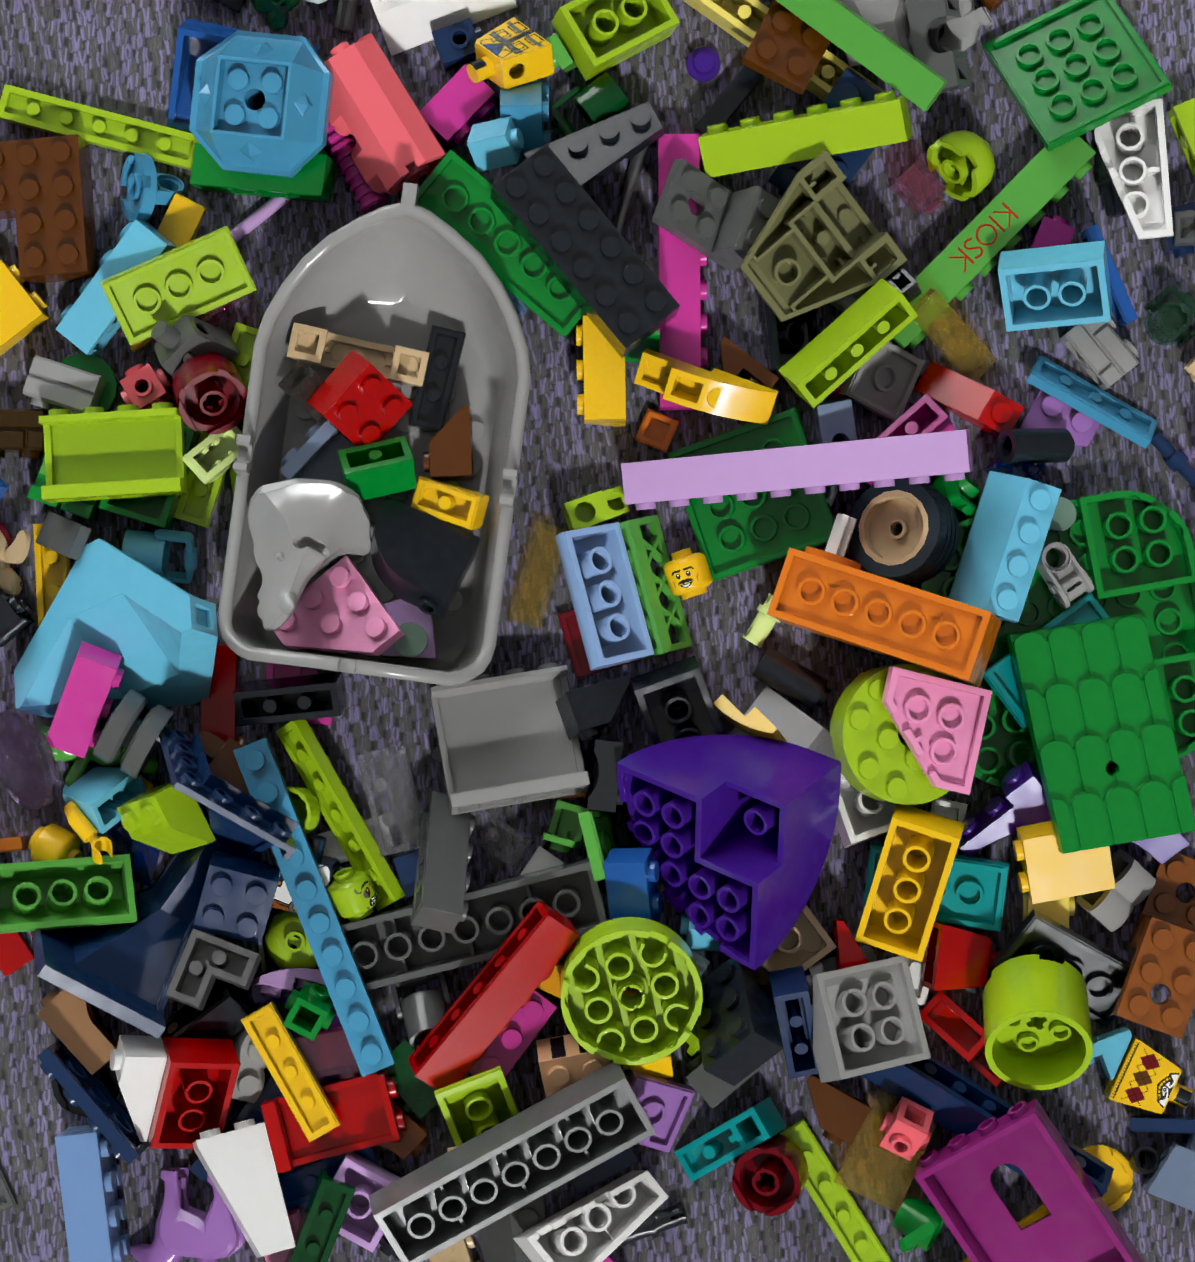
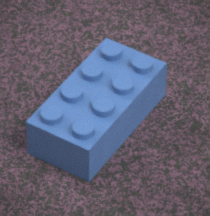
[55,1125,130,1262]

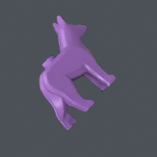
[130,1166,246,1262]

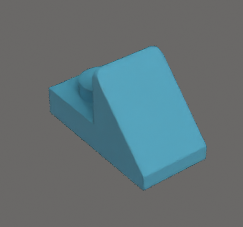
[1089,1026,1132,1080]

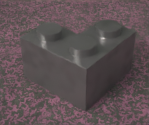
[166,929,262,1011]

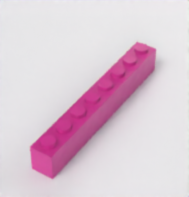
[658,134,708,411]

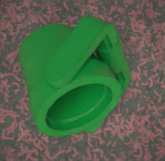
[931,474,981,518]
[892,1195,944,1253]

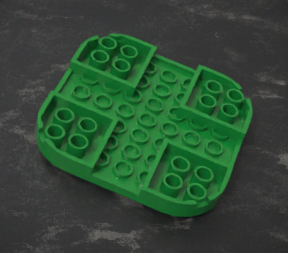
[918,491,1195,788]

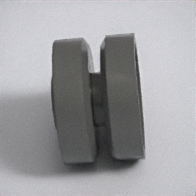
[93,688,175,779]

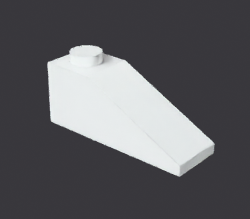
[110,1035,167,1142]

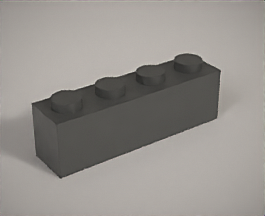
[411,791,475,934]

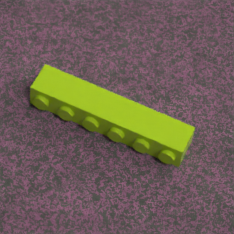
[698,90,913,177]

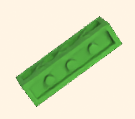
[619,515,693,660]

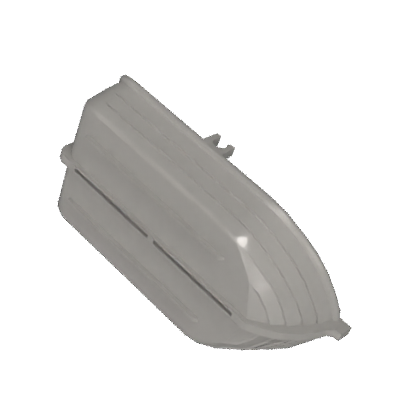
[218,182,531,686]

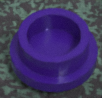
[686,47,721,82]

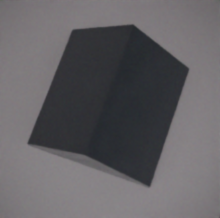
[762,301,818,374]

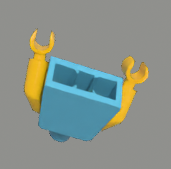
[62,767,154,865]

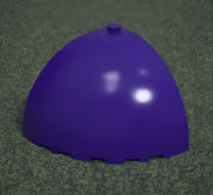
[617,734,841,971]

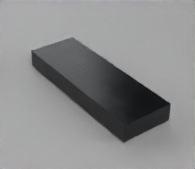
[408,325,466,433]

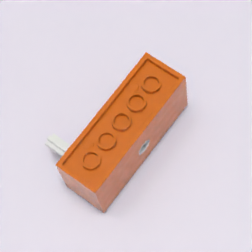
[767,513,1002,688]

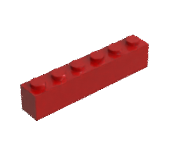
[408,900,579,1090]

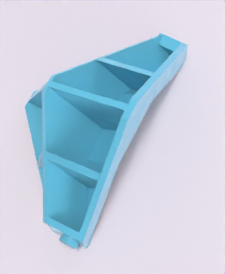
[14,539,218,718]

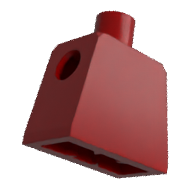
[920,922,1000,991]

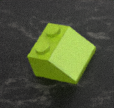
[116,782,216,854]

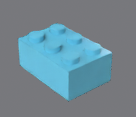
[998,240,1112,332]

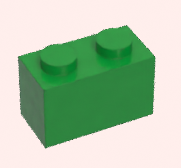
[337,436,417,501]

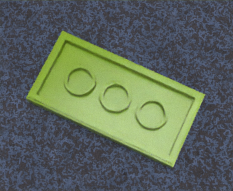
[100,225,257,346]

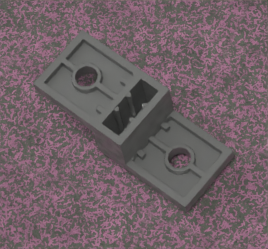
[651,158,780,271]

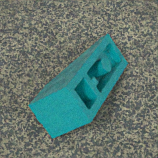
[674,1097,787,1183]

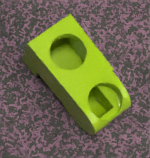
[561,486,631,531]

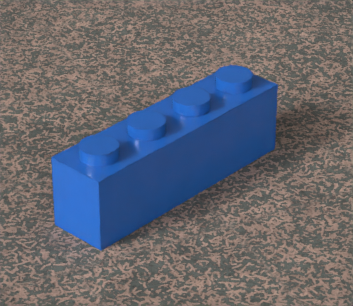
[603,848,665,989]

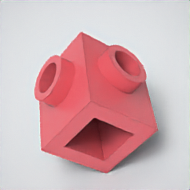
[119,363,172,410]
[878,1096,934,1161]

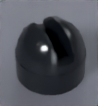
[1129,1145,1160,1175]

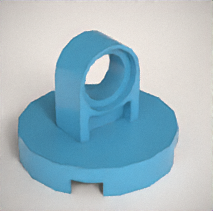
[120,153,185,222]

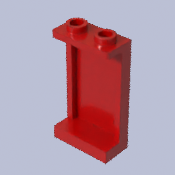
[261,1069,407,1174]

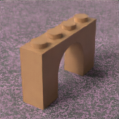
[36,988,176,1075]

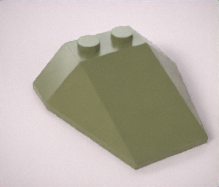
[739,150,907,322]

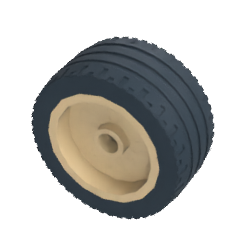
[849,478,959,584]

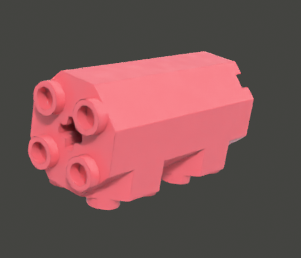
[324,33,446,195]

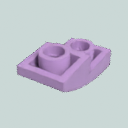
[251,968,326,998]

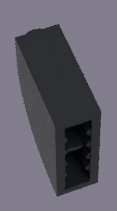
[370,496,481,619]

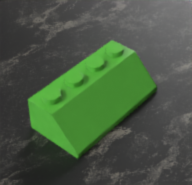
[0,854,137,934]

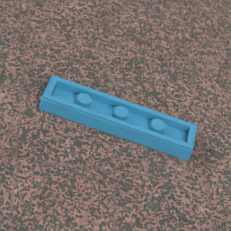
[1026,355,1158,449]

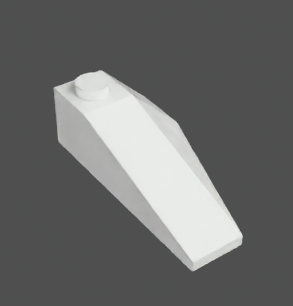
[1094,99,1174,240]

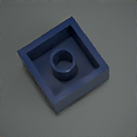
[192,850,280,945]

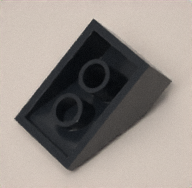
[631,655,724,745]

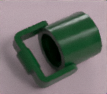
[550,72,631,137]

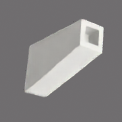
[192,1118,296,1258]

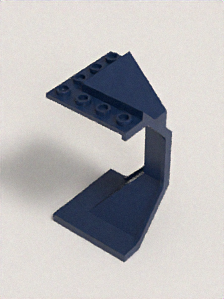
[31,727,299,1039]

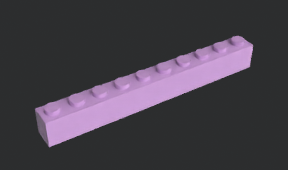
[621,429,973,510]

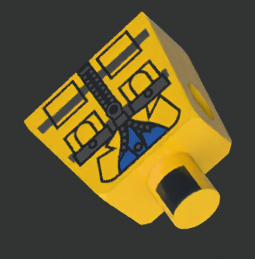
[466,17,554,90]

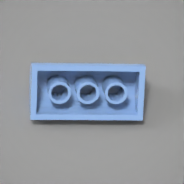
[555,522,654,671]

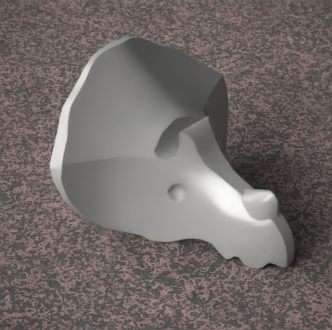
[248,478,371,631]

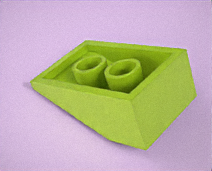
[434,1066,520,1146]

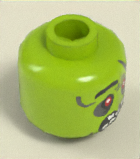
[327,867,378,922]

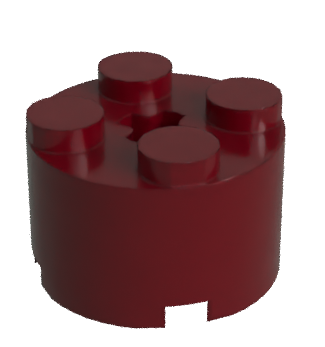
[172,352,247,434]
[732,1134,809,1216]

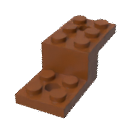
[1113,853,1195,1040]

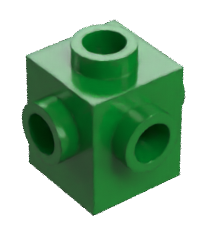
[283,981,336,1041]

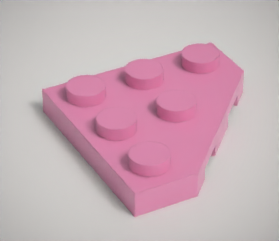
[273,555,405,656]
[881,667,992,795]

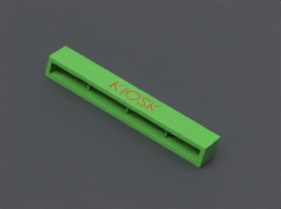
[890,136,1096,350]

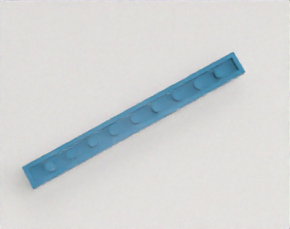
[233,738,396,1077]

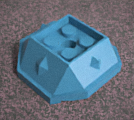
[189,30,334,178]

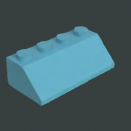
[948,471,1062,624]

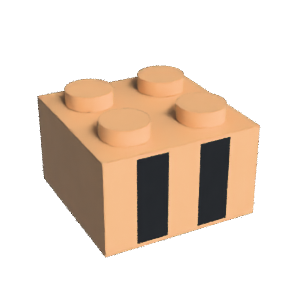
[536,1034,611,1098]

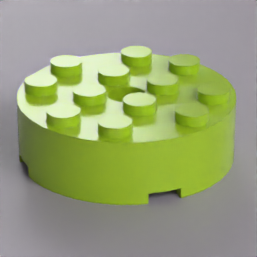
[830,664,953,805]
[560,917,703,1065]

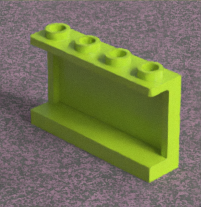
[38,402,188,503]

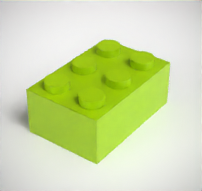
[551,0,680,81]

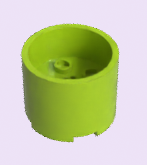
[982,954,1093,1090]

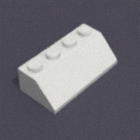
[370,0,517,56]

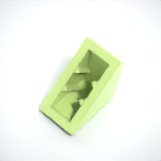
[181,426,242,484]

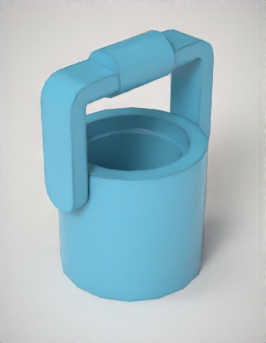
[122,529,198,584]

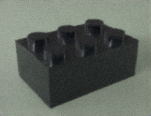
[696,958,784,1086]

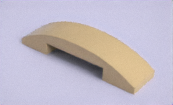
[287,322,429,387]

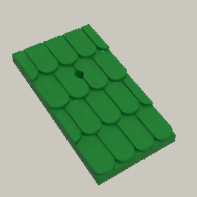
[1006,613,1195,854]

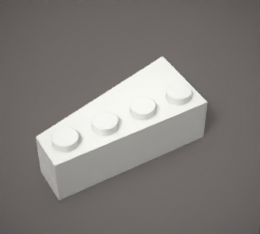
[513,1170,669,1262]

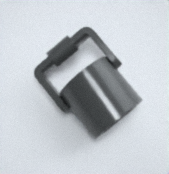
[390,971,452,1047]

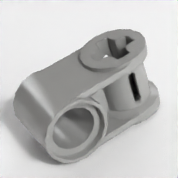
[1036,542,1094,609]

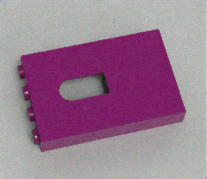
[914,1098,1144,1262]

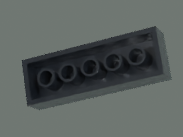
[490,144,680,358]

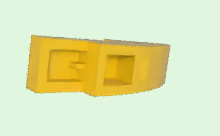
[634,348,779,424]

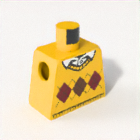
[1103,1036,1193,1114]

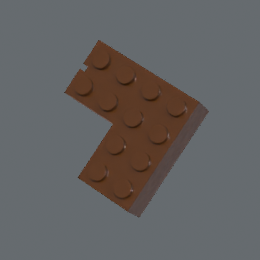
[0,134,98,284]

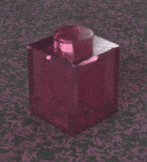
[890,159,946,217]

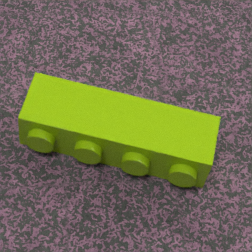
[778,278,918,408]

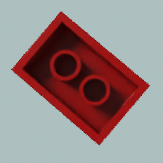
[148,1037,240,1149]

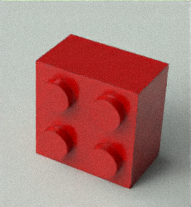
[306,350,413,446]

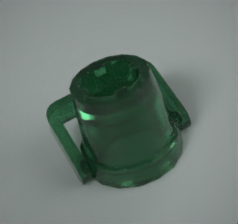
[1144,284,1195,348]

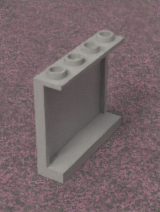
[430,663,590,815]

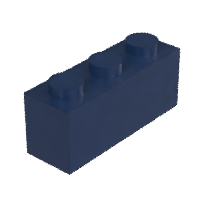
[768,965,818,1079]

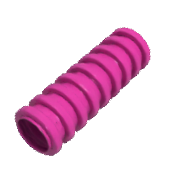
[326,122,388,212]

